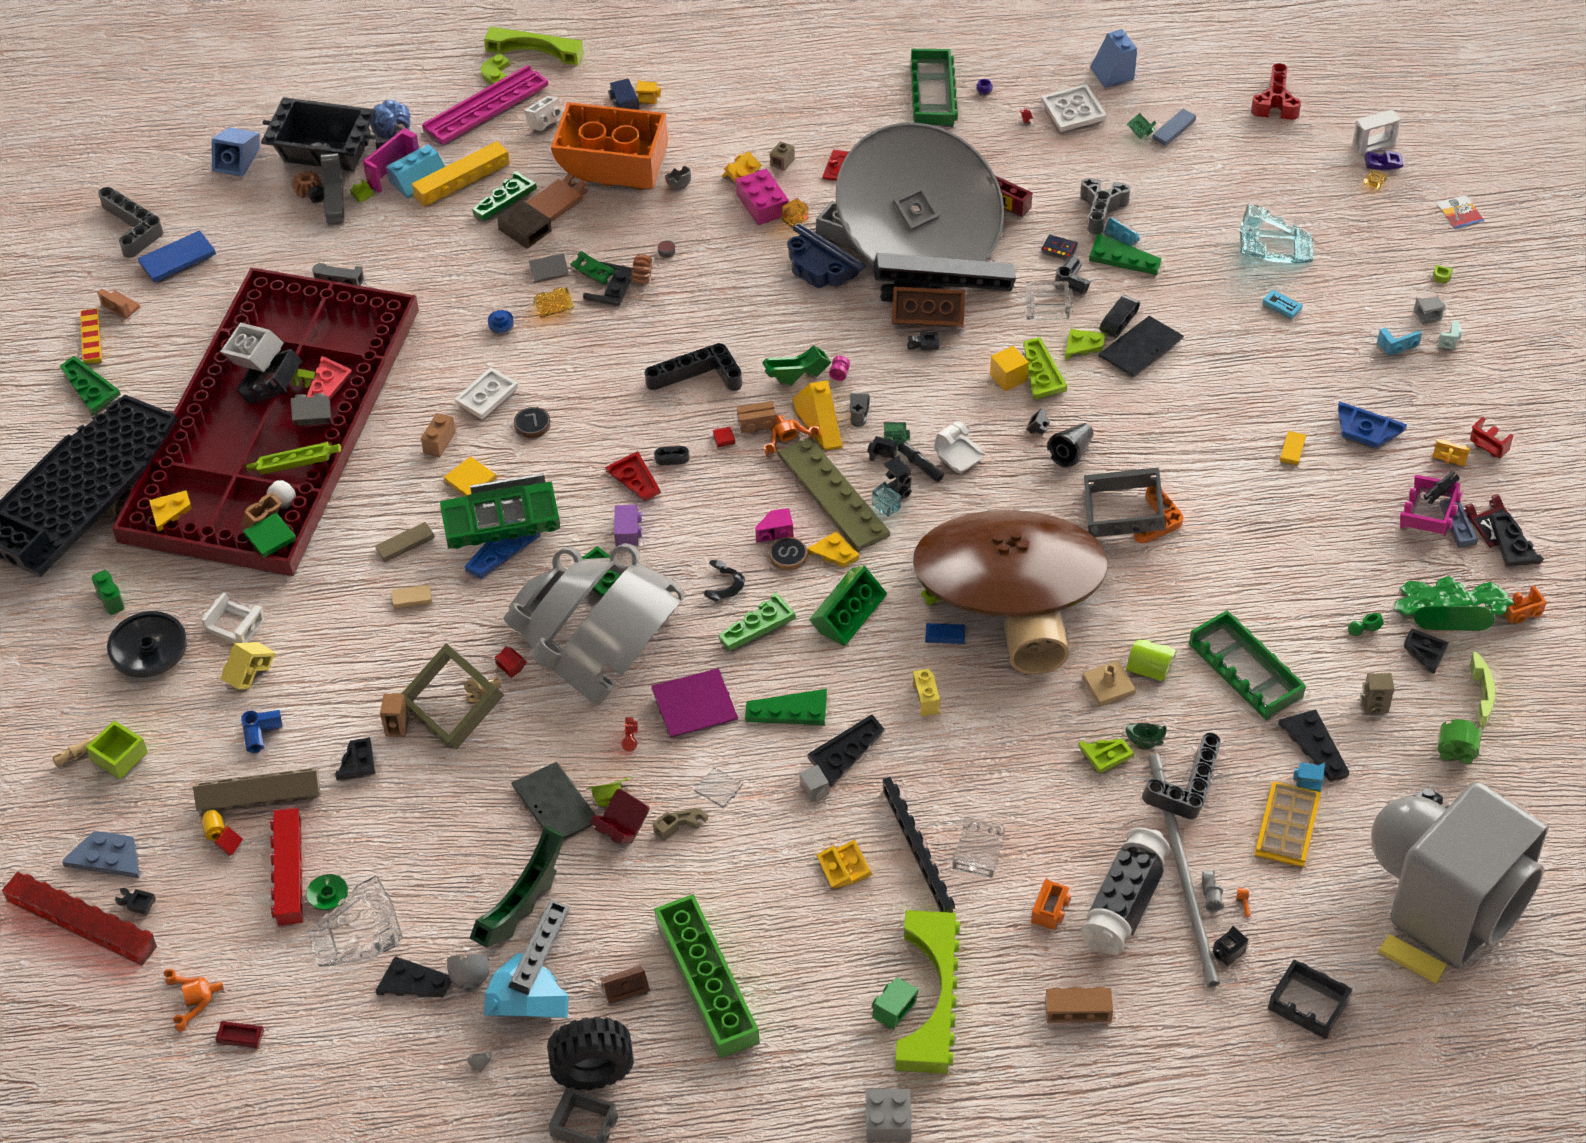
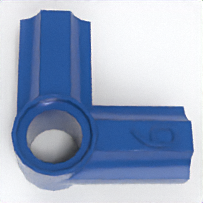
[241,710,282,753]

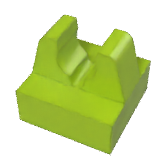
[350,179,374,203]
[292,369,315,388]

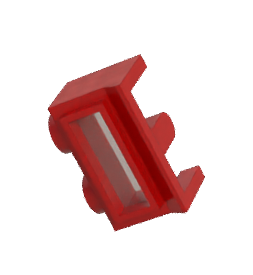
[1470,417,1514,459]

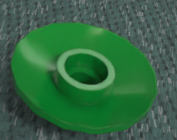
[306,874,348,910]

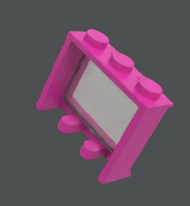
[1400,475,1463,536]

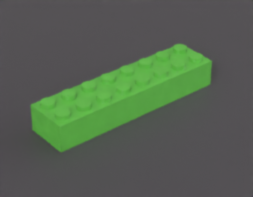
[654,894,760,1059]

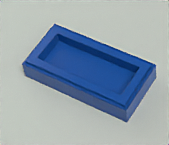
[925,623,965,644]

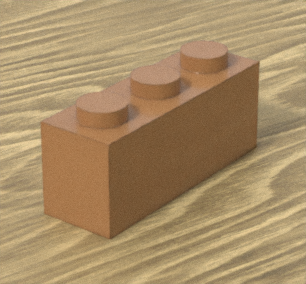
[1045,987,1113,1023]

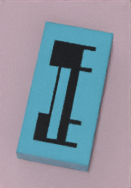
[1262,290,1303,319]

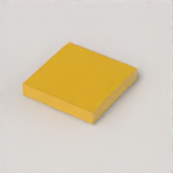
[444,456,497,496]

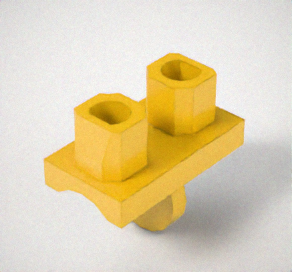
[1432,439,1470,467]

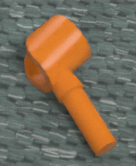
[1236,888,1250,917]

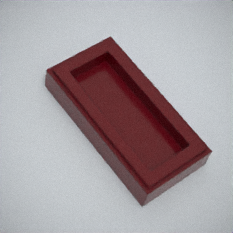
[215,1021,264,1049]

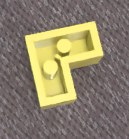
[220,642,275,689]

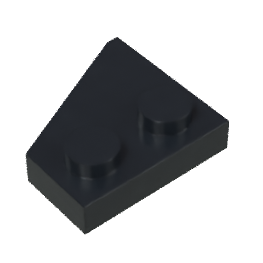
[1403,628,1449,674]
[335,737,375,781]

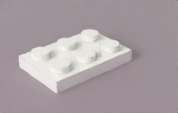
[455,367,518,420]

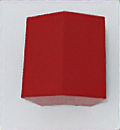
[495,646,527,678]

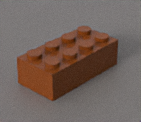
[892,287,966,328]

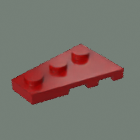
[605,451,661,501]

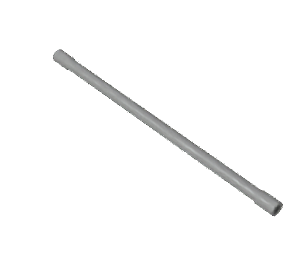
[1148,754,1220,987]

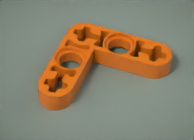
[1134,486,1183,543]

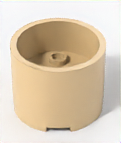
[1004,610,1069,674]

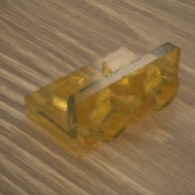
[533,287,574,318]

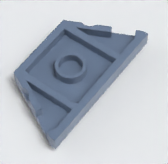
[62,831,140,878]

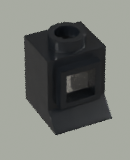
[1212,926,1248,966]

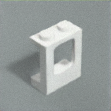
[202,592,265,643]

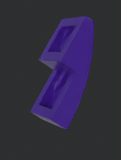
[1364,150,1403,170]

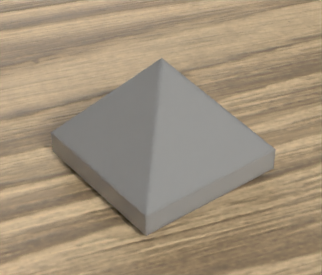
[467,1053,491,1073]

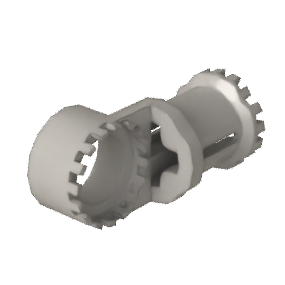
[1202,870,1224,912]

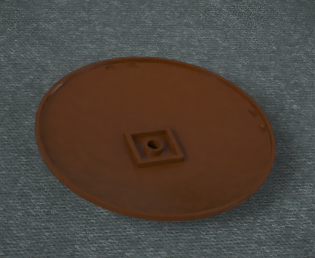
[913,510,1107,617]

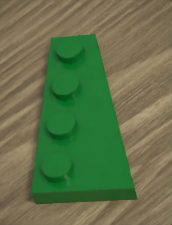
[60,356,121,415]
[745,689,827,725]

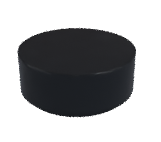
[308,186,324,203]

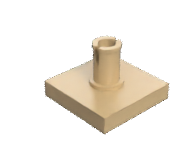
[1082,660,1136,706]

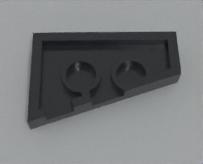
[1489,513,1544,566]

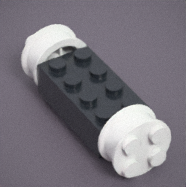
[1080,828,1171,955]

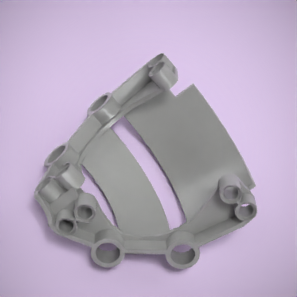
[504,543,685,705]

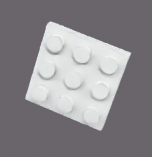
[1041,84,1107,132]

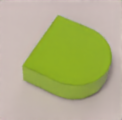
[1433,265,1453,283]

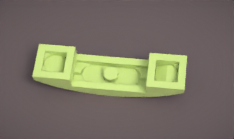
[1470,652,1495,728]

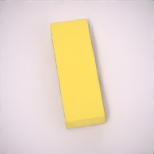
[1378,934,1447,984]

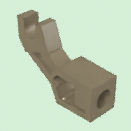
[653,808,708,840]

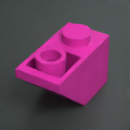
[755,508,794,543]

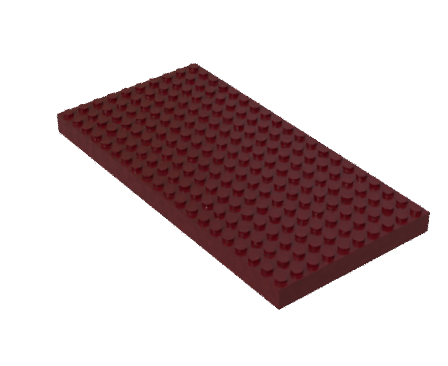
[112,267,419,576]

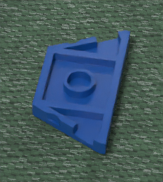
[1338,401,1407,448]

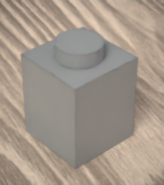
[799,765,829,802]

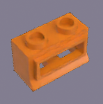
[1503,585,1547,624]
[1031,878,1072,930]

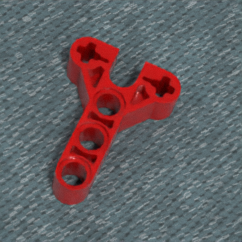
[1251,63,1301,120]

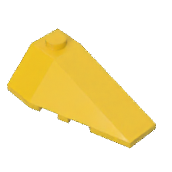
[792,380,842,451]

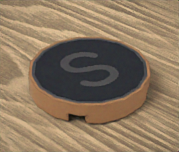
[769,537,807,570]

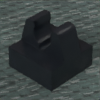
[1026,409,1050,434]

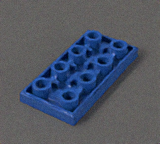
[137,230,216,282]

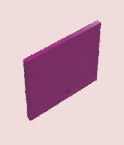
[651,668,738,738]

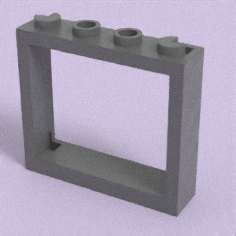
[1084,467,1165,537]

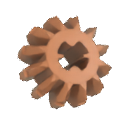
[292,171,322,198]
[631,254,653,285]

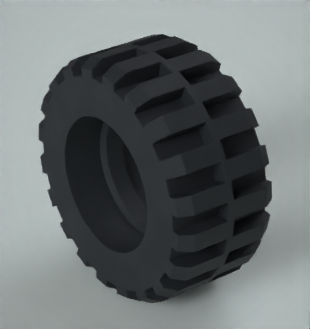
[547,1017,634,1090]

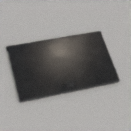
[1098,315,1184,377]

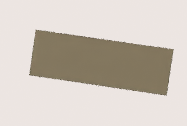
[375,522,435,562]

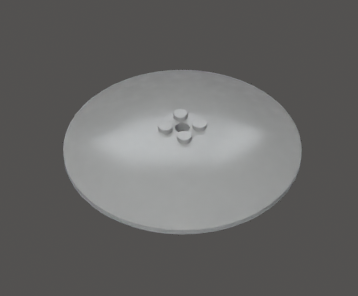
[835,122,1004,264]

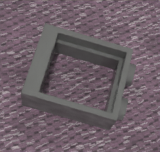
[548,1088,618,1143]

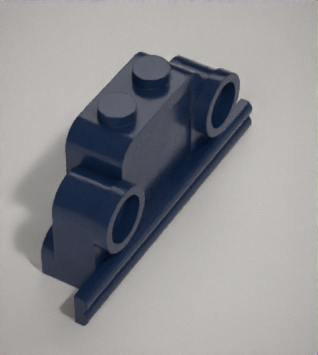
[787,223,866,288]

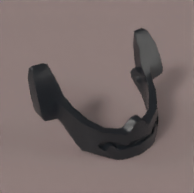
[704,560,745,602]

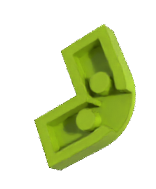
[481,53,510,85]

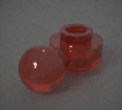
[621,717,638,752]

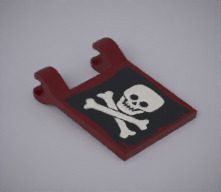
[1464,494,1523,548]

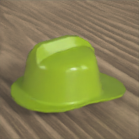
[586,777,631,807]

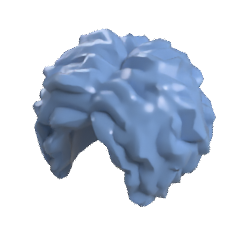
[370,100,411,138]

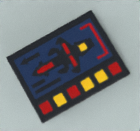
[1041,234,1079,258]

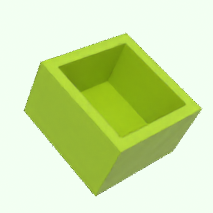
[86,720,148,779]

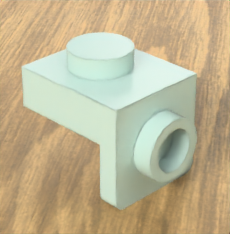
[1438,321,1462,349]

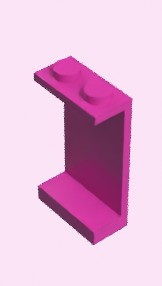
[363,128,419,193]

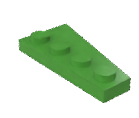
[719,592,796,651]

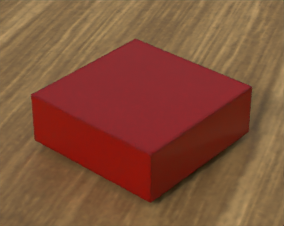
[713,426,735,447]
[214,826,243,856]

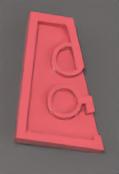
[307,356,352,400]

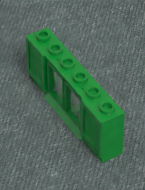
[439,481,561,549]

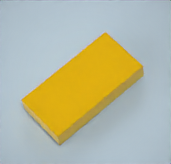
[1280,431,1306,465]

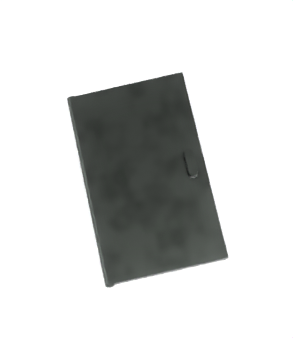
[511,762,597,839]

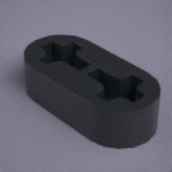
[654,446,690,466]

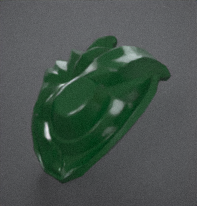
[1126,723,1167,749]

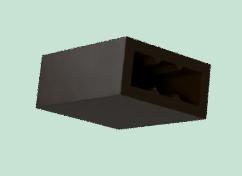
[497,200,552,249]

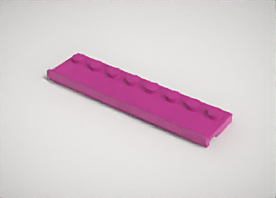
[422,65,549,145]

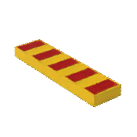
[80,308,102,364]

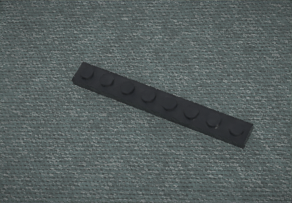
[883,777,955,913]

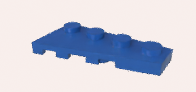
[465,520,541,578]

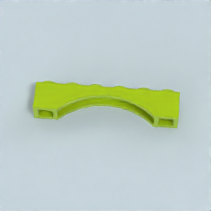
[484,26,584,66]

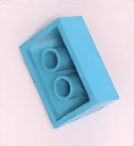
[386,144,445,199]

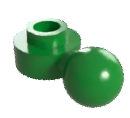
[1348,613,1384,636]

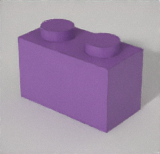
[614,505,642,546]

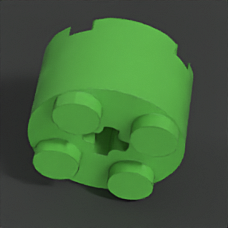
[1437,719,1482,764]

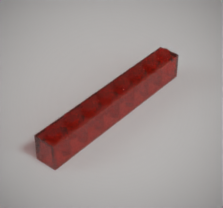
[2,871,157,966]

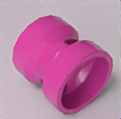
[829,355,850,381]

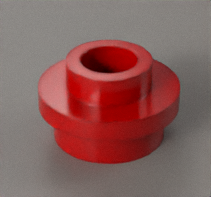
[1020,107,1033,124]

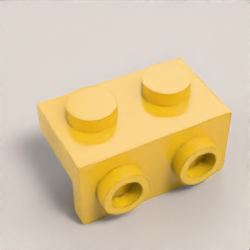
[722,151,762,183]

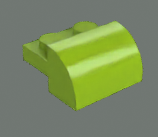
[1126,639,1176,682]

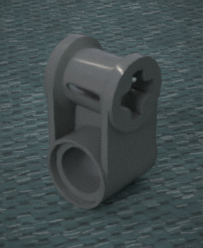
[850,393,870,427]

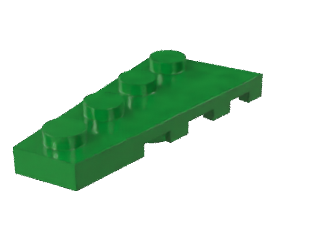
[472,171,537,221]
[1089,234,1162,275]

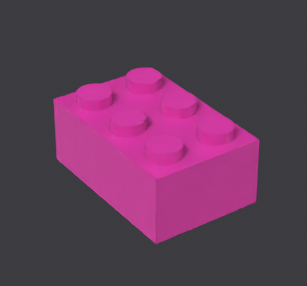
[736,168,789,226]

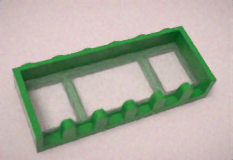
[910,48,958,127]
[1188,610,1306,721]

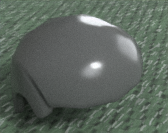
[665,166,691,189]

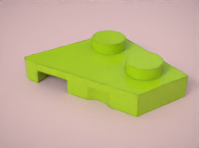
[1065,329,1106,359]
[1078,739,1134,774]

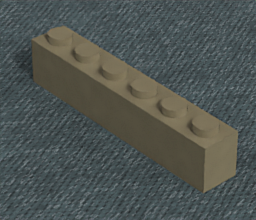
[193,767,321,813]

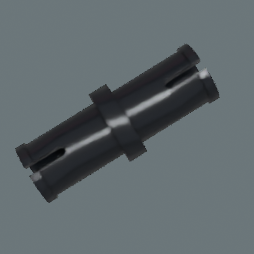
[1423,471,1460,504]

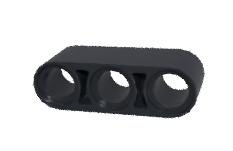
[1100,295,1140,338]

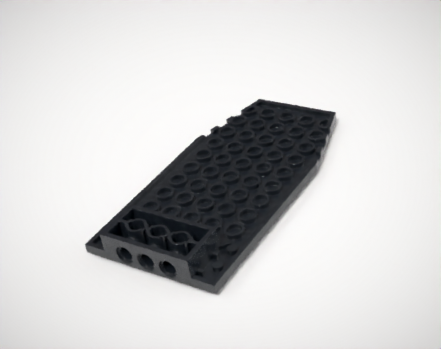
[0,395,178,577]

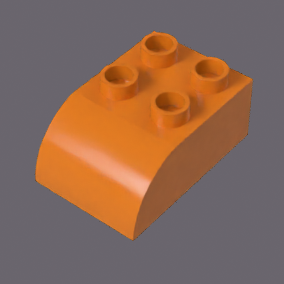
[551,102,668,190]

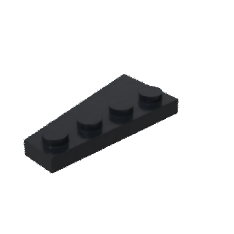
[1278,709,1349,782]

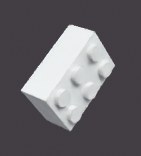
[220,323,284,372]

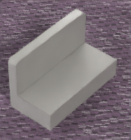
[528,253,568,281]

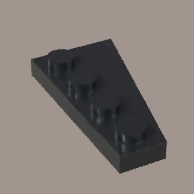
[807,714,884,787]

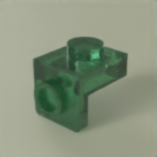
[1127,113,1157,139]

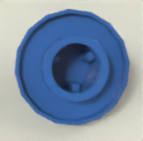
[488,310,514,333]

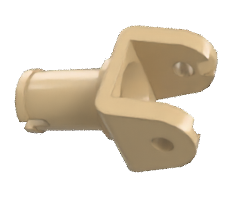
[464,676,502,704]

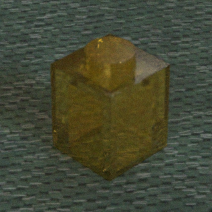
[781,198,809,229]

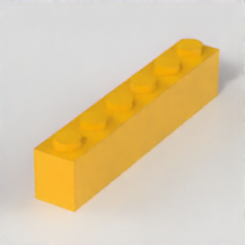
[412,141,510,207]

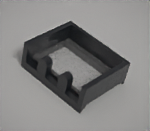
[236,349,303,404]
[1268,959,1353,1040]

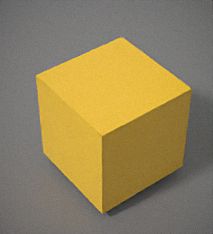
[990,346,1029,391]

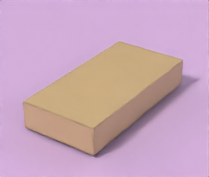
[392,585,432,609]

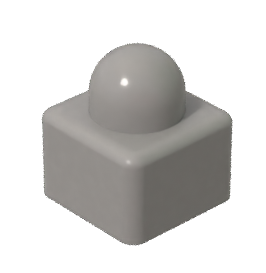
[1371,782,1549,968]

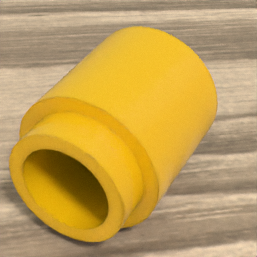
[201,810,224,841]

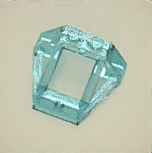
[1240,203,1314,263]

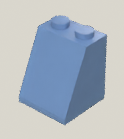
[1090,29,1137,88]
[212,127,260,176]

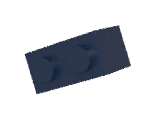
[608,78,639,110]

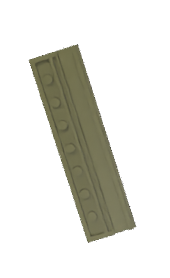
[777,437,890,552]

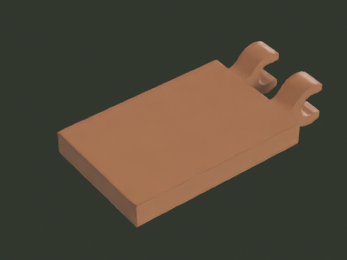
[526,173,588,222]

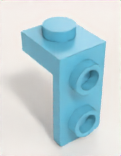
[1377,327,1422,356]

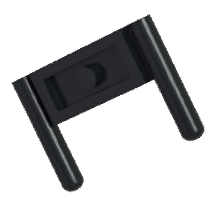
[583,261,632,306]

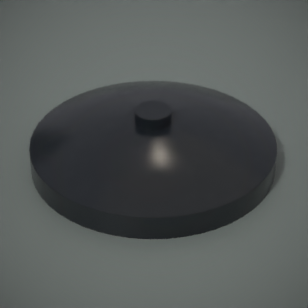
[107,611,187,678]

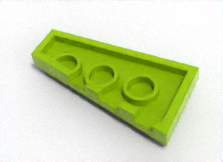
[1023,337,1067,400]

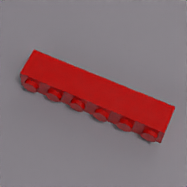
[270,808,303,926]

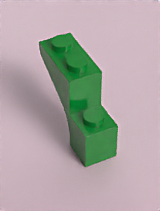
[762,345,832,386]

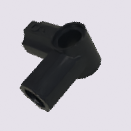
[1054,256,1090,295]

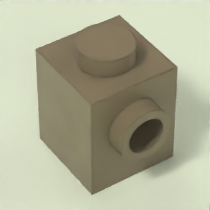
[770,141,795,171]

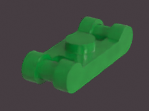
[570,251,615,286]

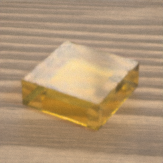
[1364,169,1388,189]

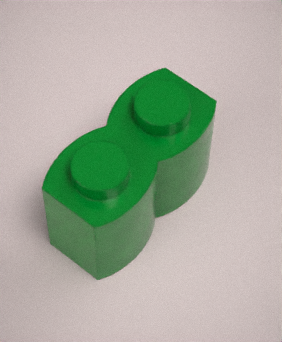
[92,570,124,615]

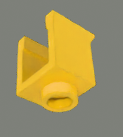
[636,80,661,104]

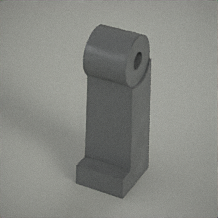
[312,263,364,286]

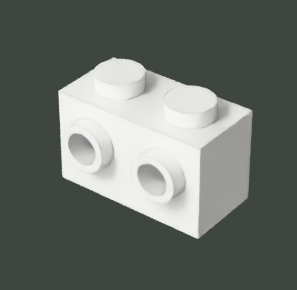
[524,96,563,131]

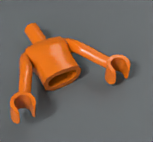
[764,415,821,457]
[164,969,224,1032]

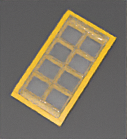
[1254,781,1321,868]

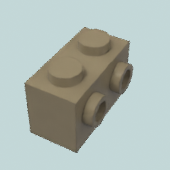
[1359,673,1394,714]

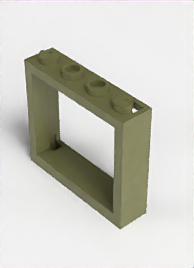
[401,643,504,749]

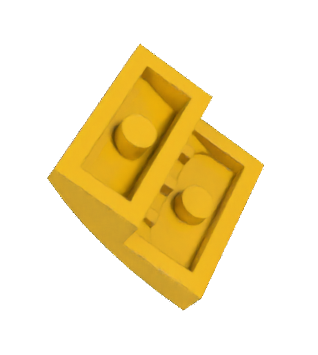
[816,839,873,889]

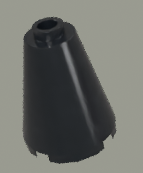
[1047,423,1094,468]

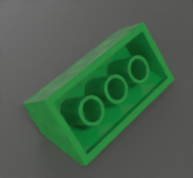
[809,565,887,646]

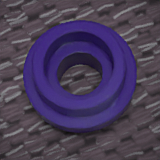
[976,79,993,94]

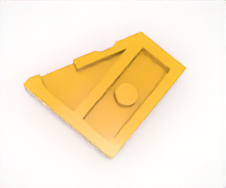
[149,491,192,531]
[807,531,859,568]

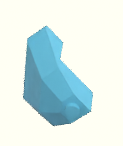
[484,953,568,1018]

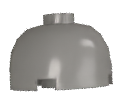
[447,954,490,990]

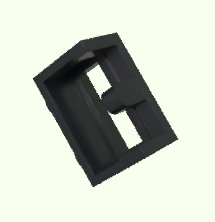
[884,455,912,502]

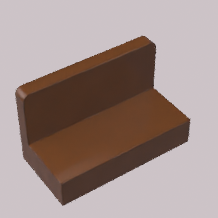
[600,966,650,1004]

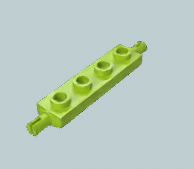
[246,442,341,475]

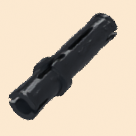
[897,441,944,482]

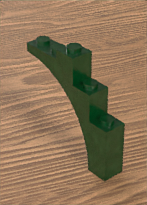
[469,826,565,948]

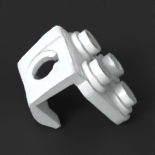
[934,421,983,474]

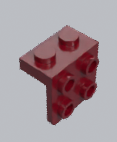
[589,789,650,845]

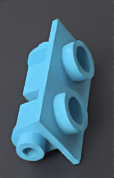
[1104,217,1140,246]

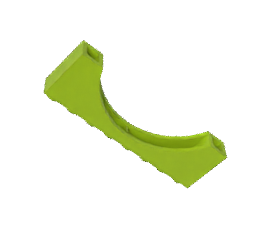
[895,910,960,1074]

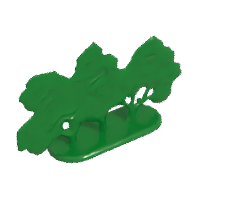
[1394,576,1514,631]

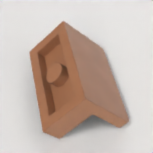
[97,289,140,319]

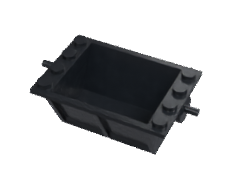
[261,97,376,171]

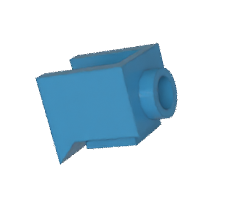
[1293,762,1325,792]

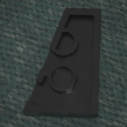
[375,956,452,998]

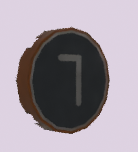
[514,407,551,438]

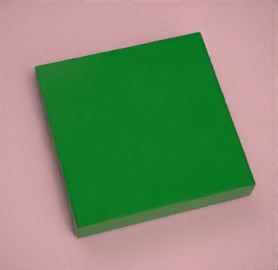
[243,513,296,558]

